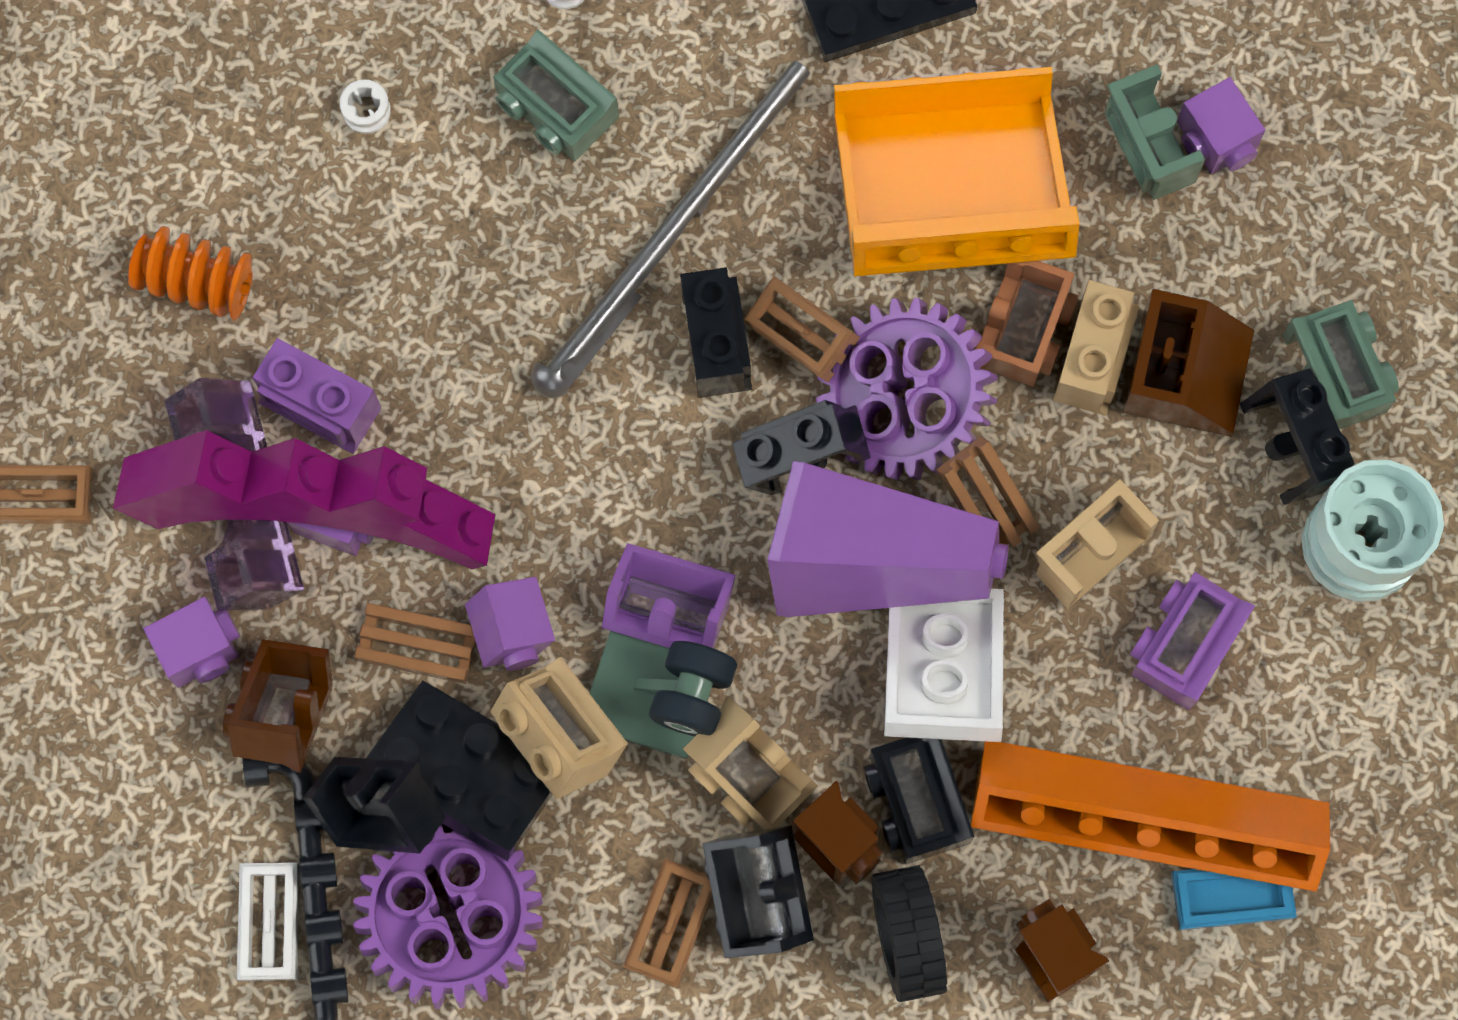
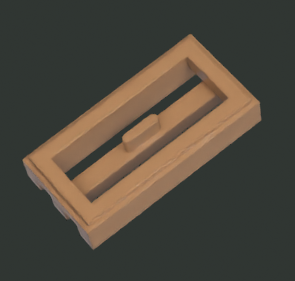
[744,276,860,383]
[936,436,1040,548]
[0,465,93,524]
[354,603,476,684]
[623,858,713,989]

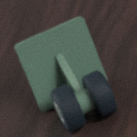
[590,631,737,759]

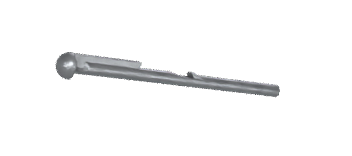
[531,61,810,398]

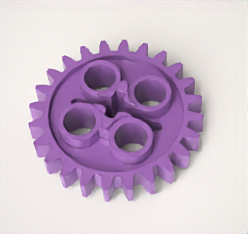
[816,298,997,480]
[353,825,543,1009]

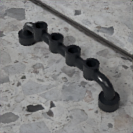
[242,758,349,1020]

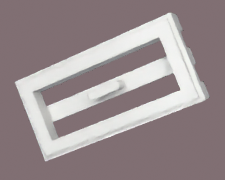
[237,862,300,981]

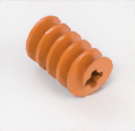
[128,226,253,322]

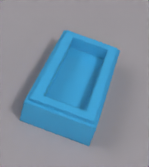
[1171,869,1297,931]

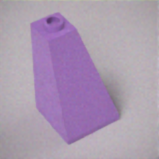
[767,461,1008,617]

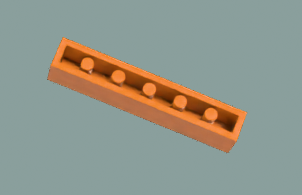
[970,741,1330,892]

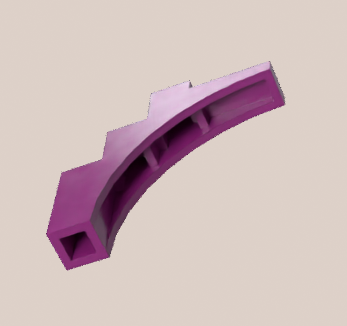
[113,430,496,569]

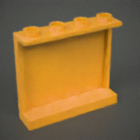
[834,67,1080,277]

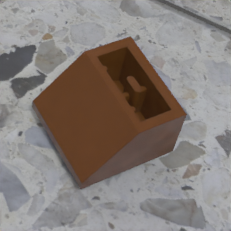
[1122,289,1254,437]

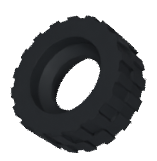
[871,865,947,1003]

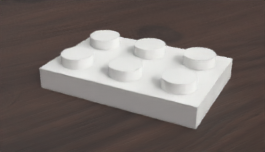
[884,589,1004,742]

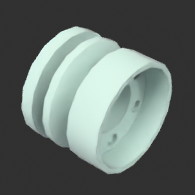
[1301,460,1444,601]

